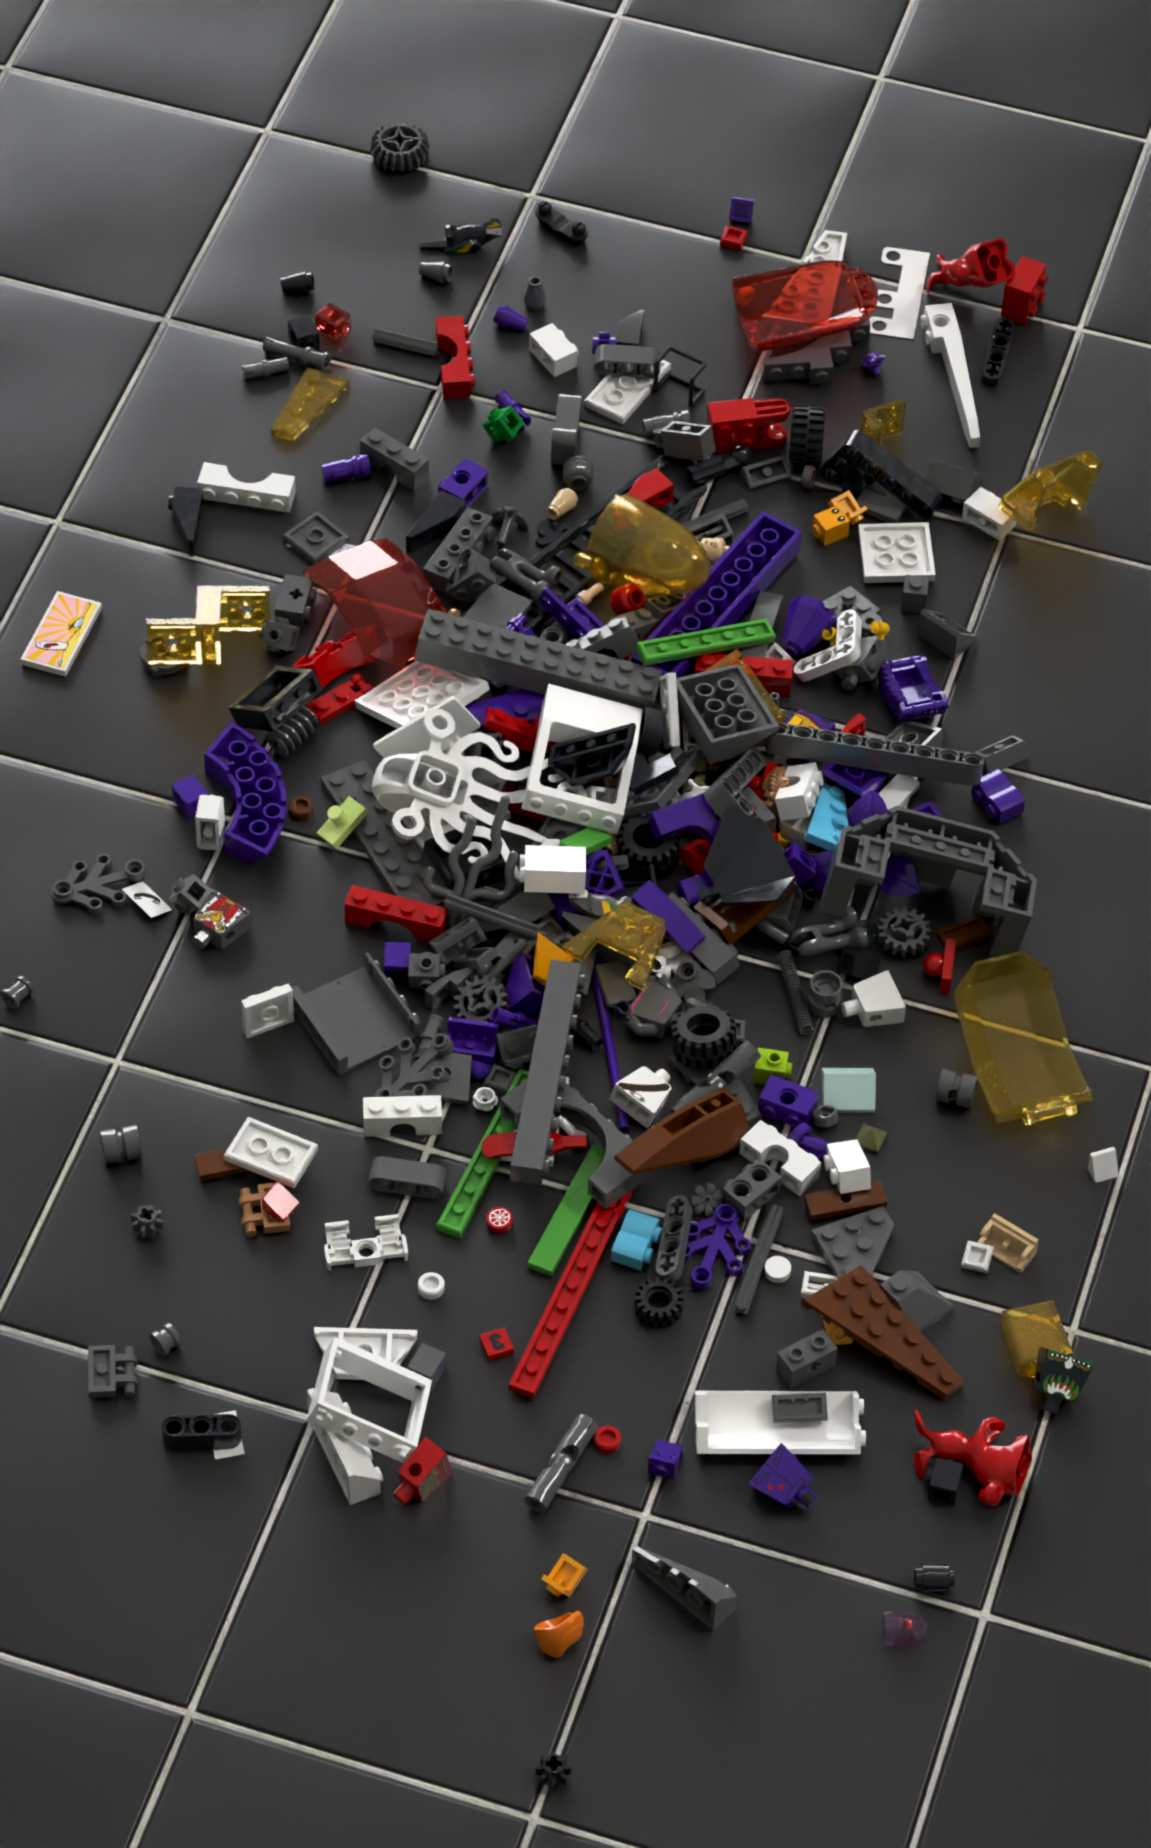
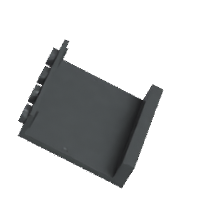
[291,952,421,1076]

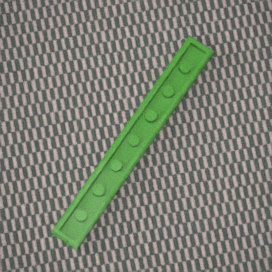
[436,1068,529,1239]

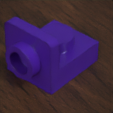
[648,1439,683,1478]

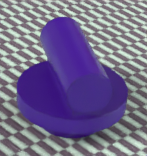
[802,1135,830,1160]

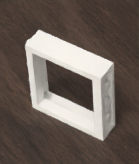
[307,1337,432,1463]

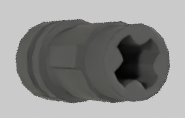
[642,410,691,437]

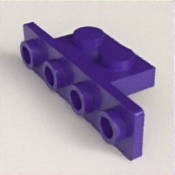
[539,587,611,657]

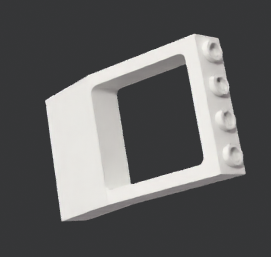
[521,684,643,834]

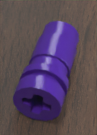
[321,453,371,483]

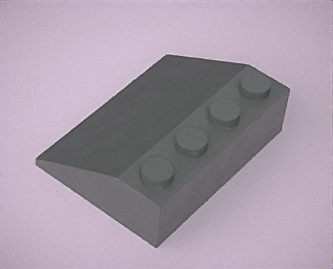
[676,663,779,764]

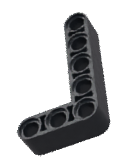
[820,430,943,518]

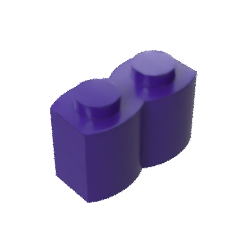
[971,769,1025,824]

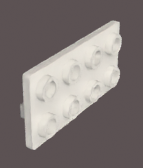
[373,696,480,758]

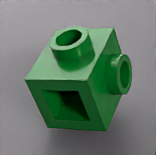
[482,406,525,443]

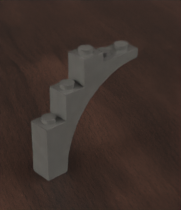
[762,287,870,385]

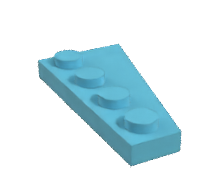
[803,783,848,851]

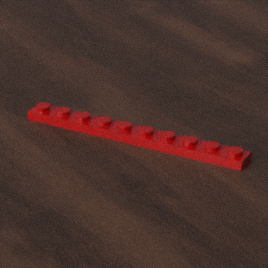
[509,1190,633,1399]

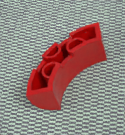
[292,626,379,688]

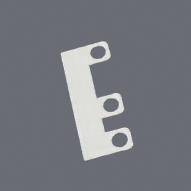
[869,247,930,339]

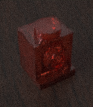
[315,302,351,340]

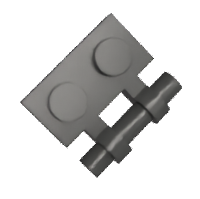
[88,1345,138,1398]

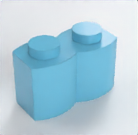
[611,1209,662,1270]

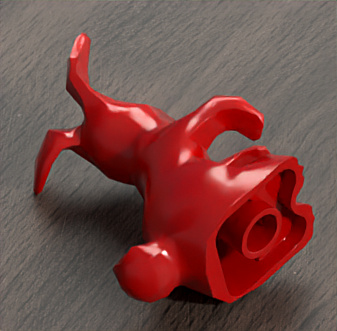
[926,238,1015,294]
[914,1409,1033,1506]

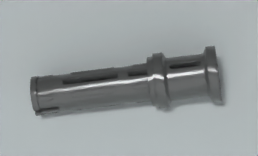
[262,337,332,372]

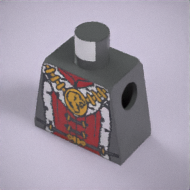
[192,889,252,949]

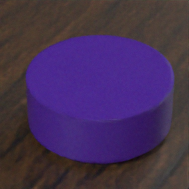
[788,1122,812,1147]

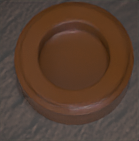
[288,796,313,821]

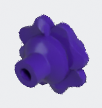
[860,351,886,376]

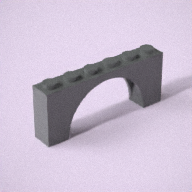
[500,1080,652,1209]

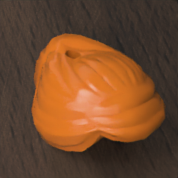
[534,1610,584,1659]

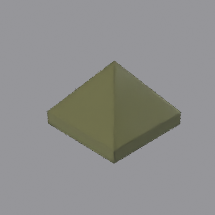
[855,1123,887,1154]

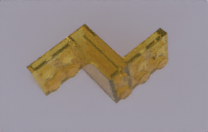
[146,586,271,664]

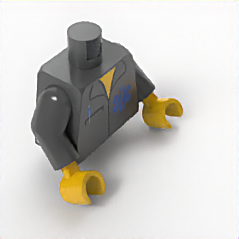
[822,621,890,690]

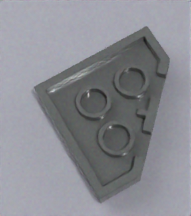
[811,1206,895,1278]

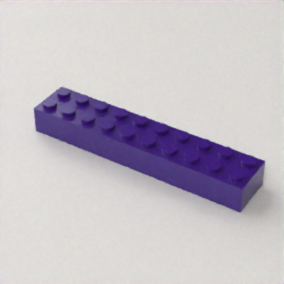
[631,511,802,691]

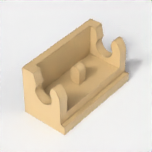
[977,1213,1039,1273]

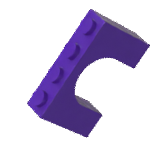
[647,793,721,906]

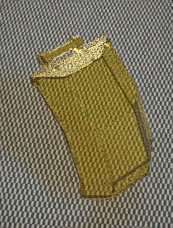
[954,951,1094,1126]

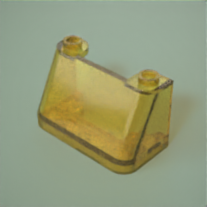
[999,451,1104,531]

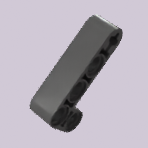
[551,394,582,466]

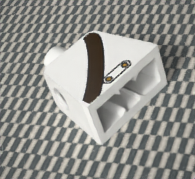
[609,1066,672,1128]

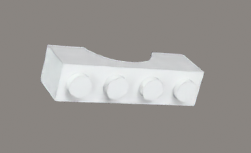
[197,462,296,513]

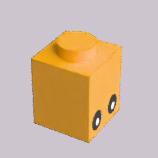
[811,505,850,546]

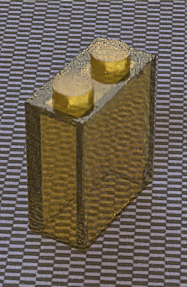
[1000,1300,1073,1378]

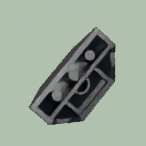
[548,723,636,787]

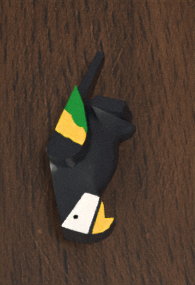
[419,218,502,253]

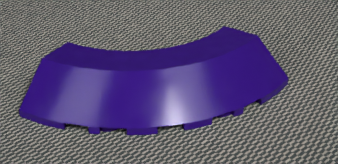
[204,722,287,862]

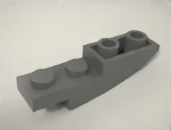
[611,589,685,641]

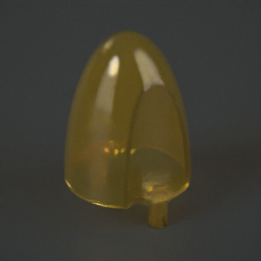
[573,494,711,596]

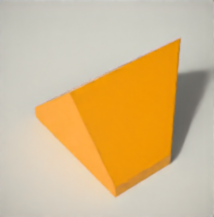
[533,931,574,986]

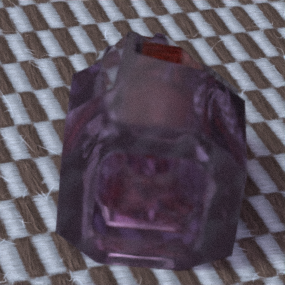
[881,1611,928,1647]

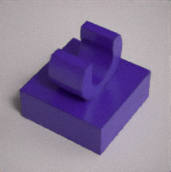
[729,196,754,223]

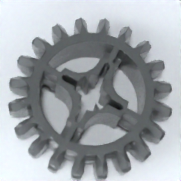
[370,122,429,173]

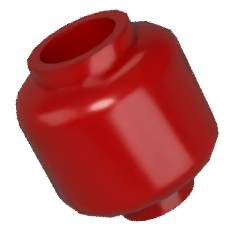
[610,584,645,615]

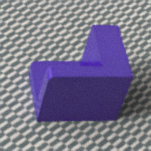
[384,942,411,978]

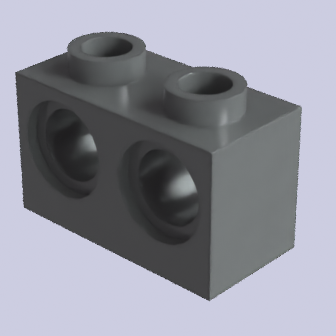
[722,1158,782,1221]

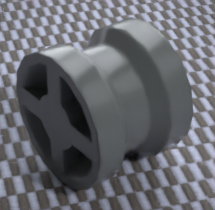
[149,1323,182,1357]

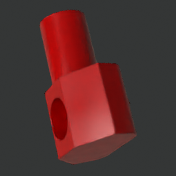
[679,839,710,876]

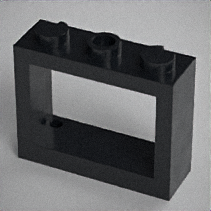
[228,665,323,732]
[424,820,518,890]

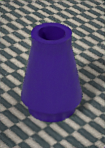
[493,305,528,332]

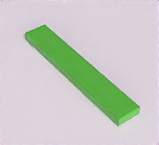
[635,618,776,666]
[527,1144,605,1277]

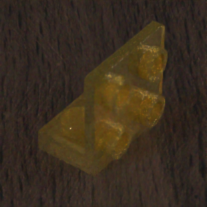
[860,399,906,446]

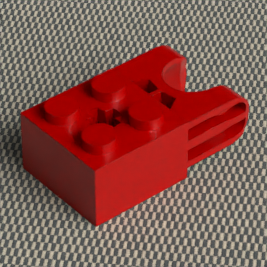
[706,398,789,455]

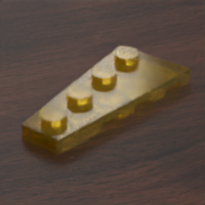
[271,367,350,441]

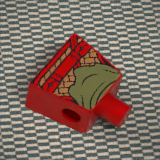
[393,1437,452,1505]

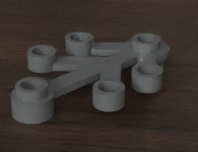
[51,854,145,914]
[374,1033,454,1097]

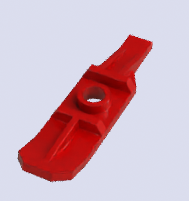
[482,1132,587,1159]

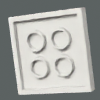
[858,522,935,583]

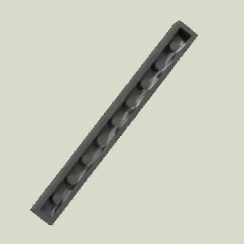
[510,960,585,1185]

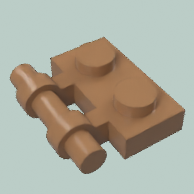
[238,1182,291,1237]

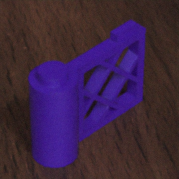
[547,849,626,928]

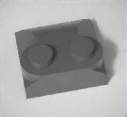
[885,720,944,748]

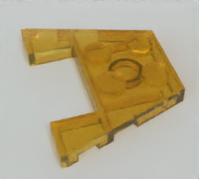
[562,900,667,991]

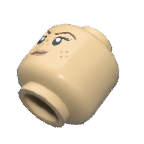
[695,538,730,568]

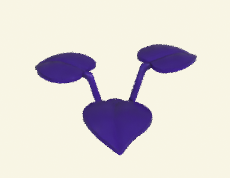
[805,790,921,897]

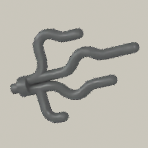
[422,795,519,926]

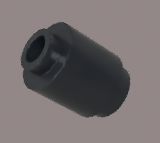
[914,1564,955,1592]

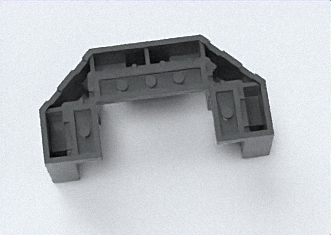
[819,806,1037,962]

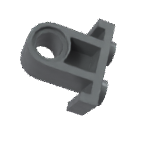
[446,547,496,603]

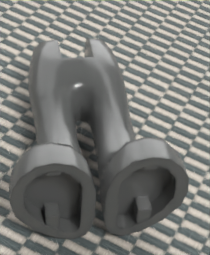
[490,548,563,604]
[791,906,868,957]

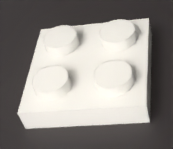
[241,983,294,1038]

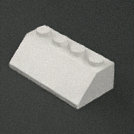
[307,1388,383,1505]

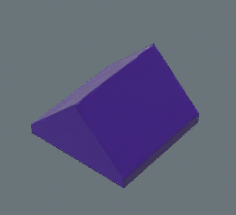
[821,763,888,800]

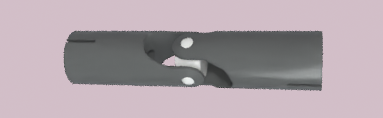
[670,1040,761,1113]
[524,1414,598,1513]

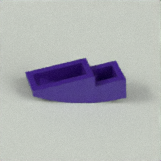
[631,880,706,955]

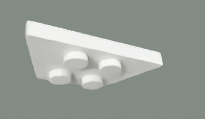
[314,1327,417,1380]

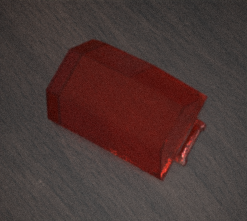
[302,538,446,667]

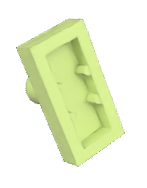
[316,796,369,849]

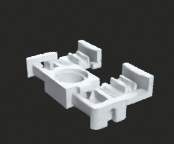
[324,1214,408,1271]

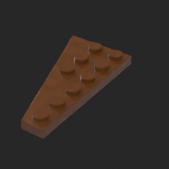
[801,1265,965,1400]

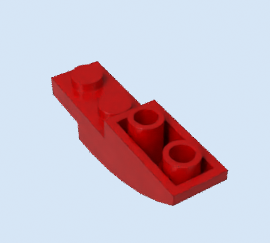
[484,707,557,753]

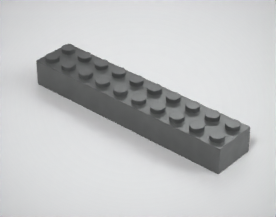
[414,609,662,709]

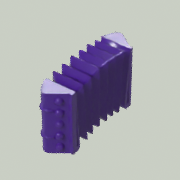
[878,655,949,722]

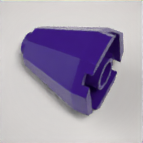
[782,595,837,656]

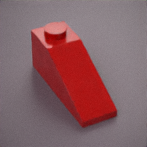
[615,468,674,531]

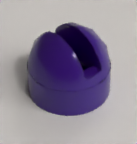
[471,1060,492,1080]

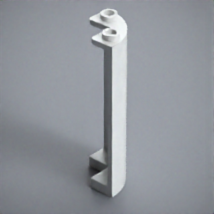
[695,1391,866,1454]

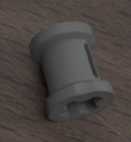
[0,976,34,1009]

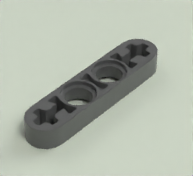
[656,1195,693,1283]

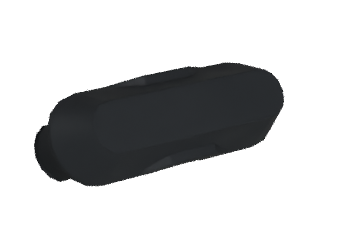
[535,201,589,244]

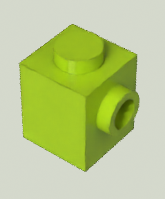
[753,1048,793,1085]

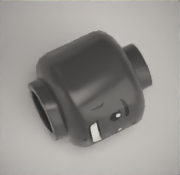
[563,456,593,491]

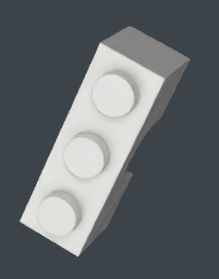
[775,762,824,821]
[363,1095,442,1137]
[739,1120,821,1196]

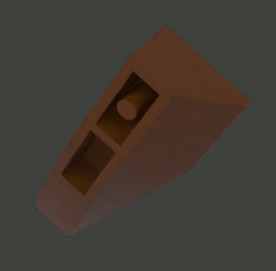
[614,1088,750,1175]

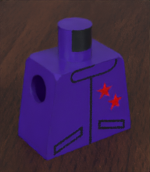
[749,1443,819,1509]

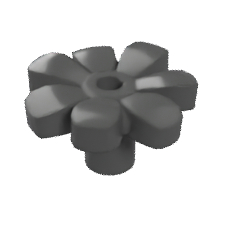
[690,1183,723,1217]

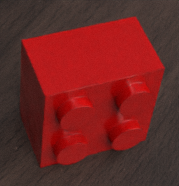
[1001,256,1048,325]

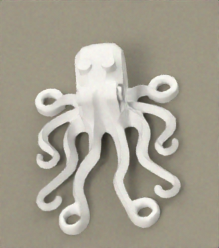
[372,709,587,881]

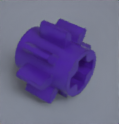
[592,332,616,354]

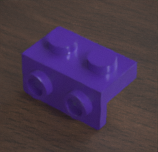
[447,1017,499,1064]

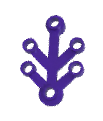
[677,1203,751,1290]

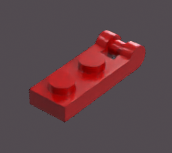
[306,673,374,725]

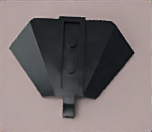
[697,808,796,907]

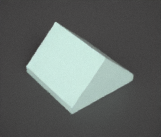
[821,1068,876,1113]

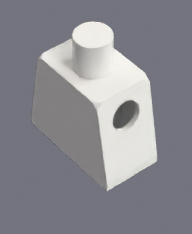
[841,970,906,1027]

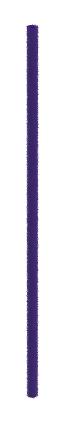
[583,915,630,1132]

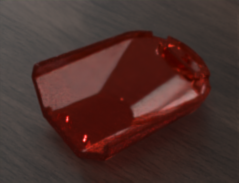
[732,260,878,353]

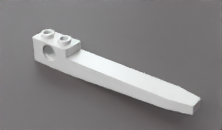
[921,303,980,448]

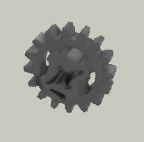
[877,907,932,957]
[453,975,509,1024]

